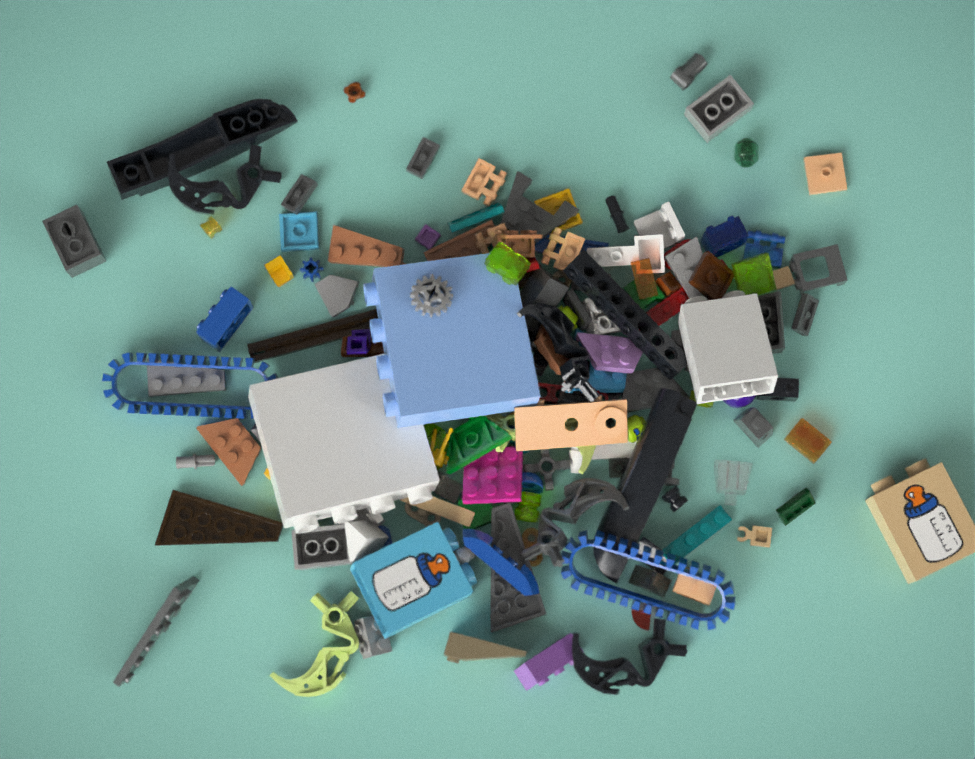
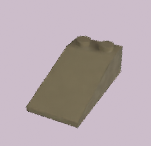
[444,632,527,664]

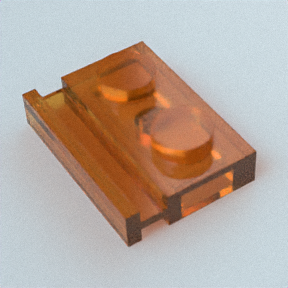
[784,418,832,464]

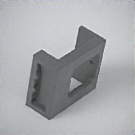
[789,244,847,295]

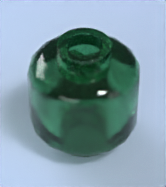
[734,138,759,168]

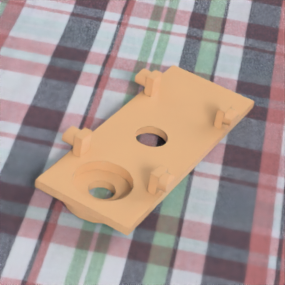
[514,395,628,451]

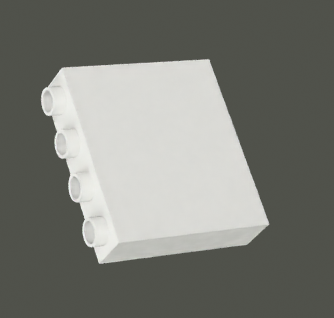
[248,354,440,533]

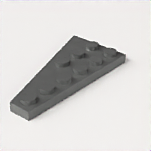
[490,502,546,632]

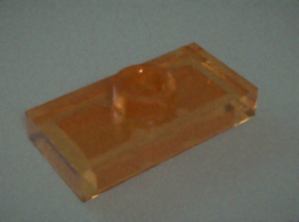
[630,258,658,300]

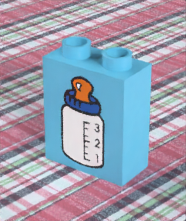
[350,522,477,639]

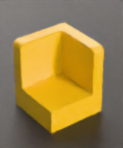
[264,255,294,287]

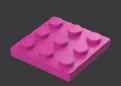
[462,446,523,504]

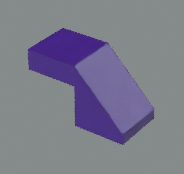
[347,329,372,355]

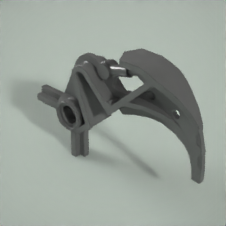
[521,478,629,567]

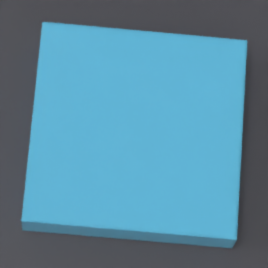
[279,211,319,252]

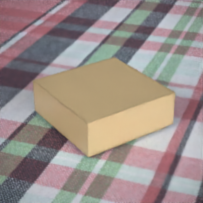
[770,266,795,291]

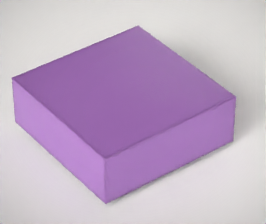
[415,224,441,250]

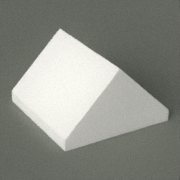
[345,520,388,562]

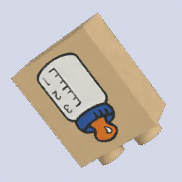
[865,458,975,584]

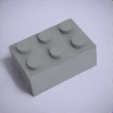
[684,75,754,143]
[291,524,356,570]

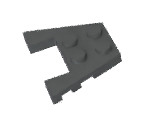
[501,171,579,244]

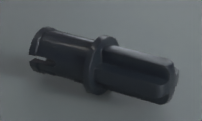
[605,195,629,233]

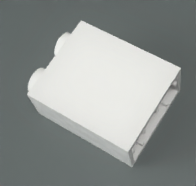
[678,290,778,404]

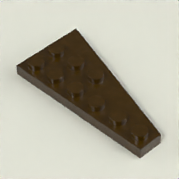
[155,490,283,546]

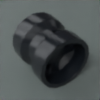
[661,485,688,512]

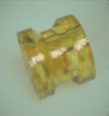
[199,216,223,239]

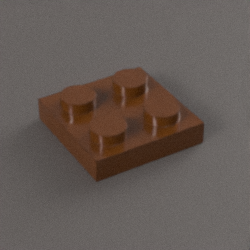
[688,251,736,300]

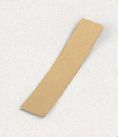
[400,497,475,527]

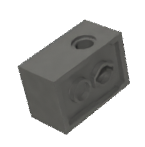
[42,205,106,278]

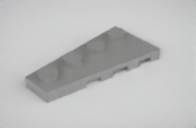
[664,237,709,300]
[146,358,226,397]

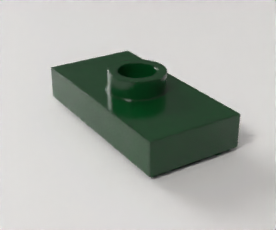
[776,488,816,526]

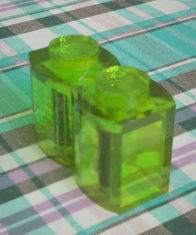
[484,242,531,286]

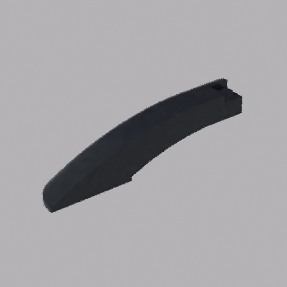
[107,99,298,200]
[593,388,697,583]

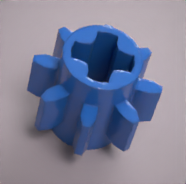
[300,257,324,282]

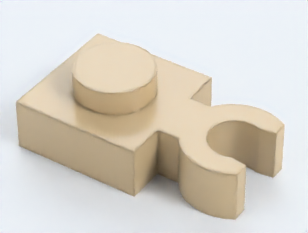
[737,525,772,548]

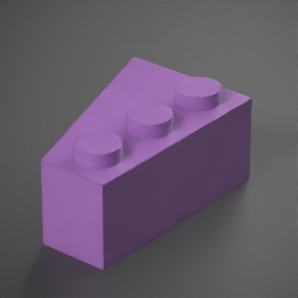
[514,633,584,691]

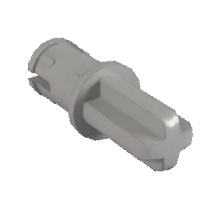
[176,454,215,469]

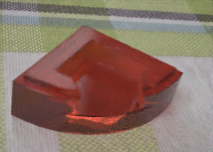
[631,609,651,631]

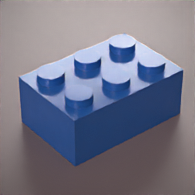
[196,286,254,353]

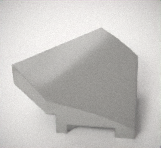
[314,275,359,317]

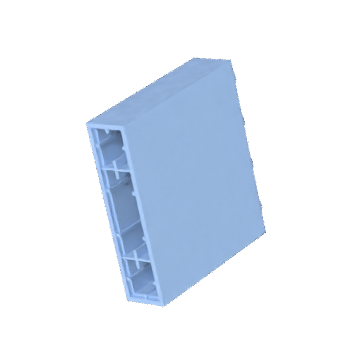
[363,250,540,428]

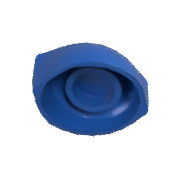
[522,472,544,495]

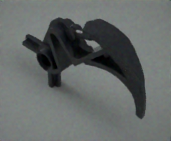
[168,145,282,215]
[517,303,600,402]
[572,618,687,695]

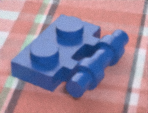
[742,230,785,269]

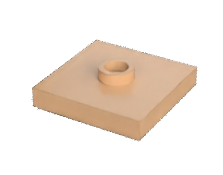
[803,153,847,195]

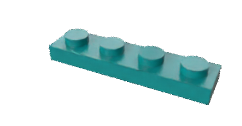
[661,505,732,565]

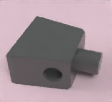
[734,407,773,448]

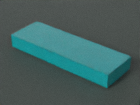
[447,202,505,233]

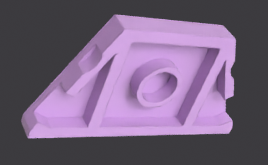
[575,333,643,374]

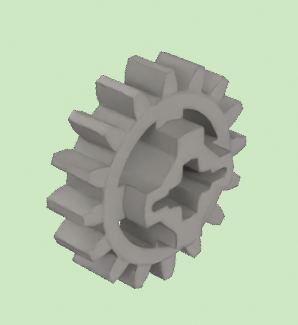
[410,274,453,318]

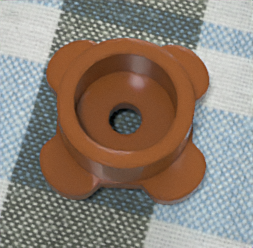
[343,82,365,103]

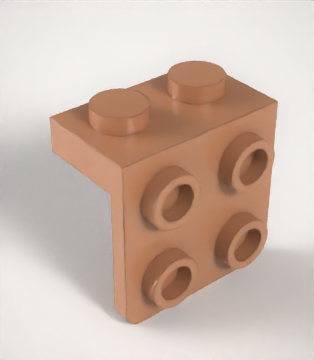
[496,230,542,257]

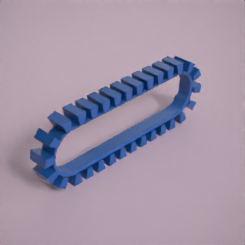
[102,353,278,419]
[561,530,736,630]

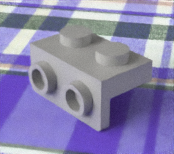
[354,616,392,659]

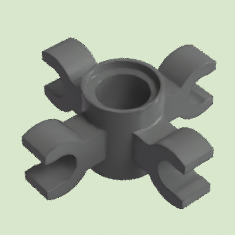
[523,449,571,491]

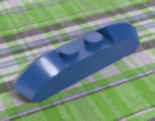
[462,529,539,596]

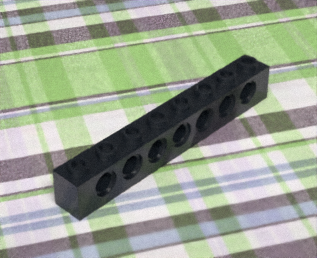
[563,250,687,380]

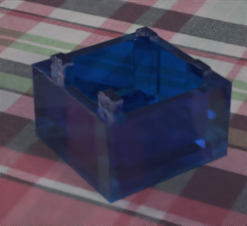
[701,215,749,258]

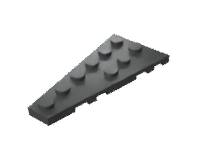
[113,576,200,687]

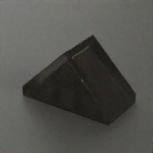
[628,565,672,598]

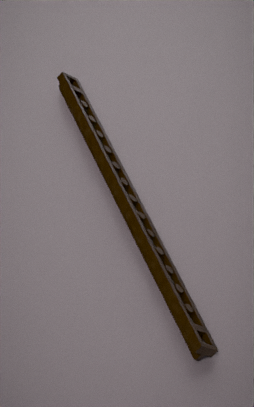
[247,264,542,363]

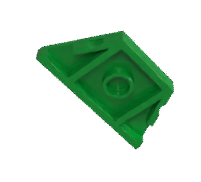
[445,416,512,475]

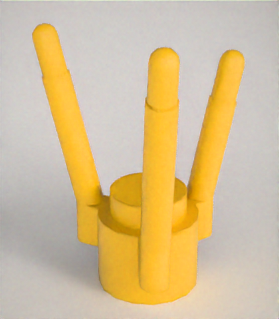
[430,427,453,468]

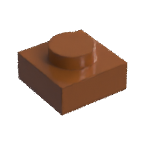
[655,272,681,296]

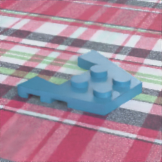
[565,329,627,393]

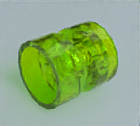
[514,491,542,523]

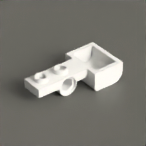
[587,234,665,274]

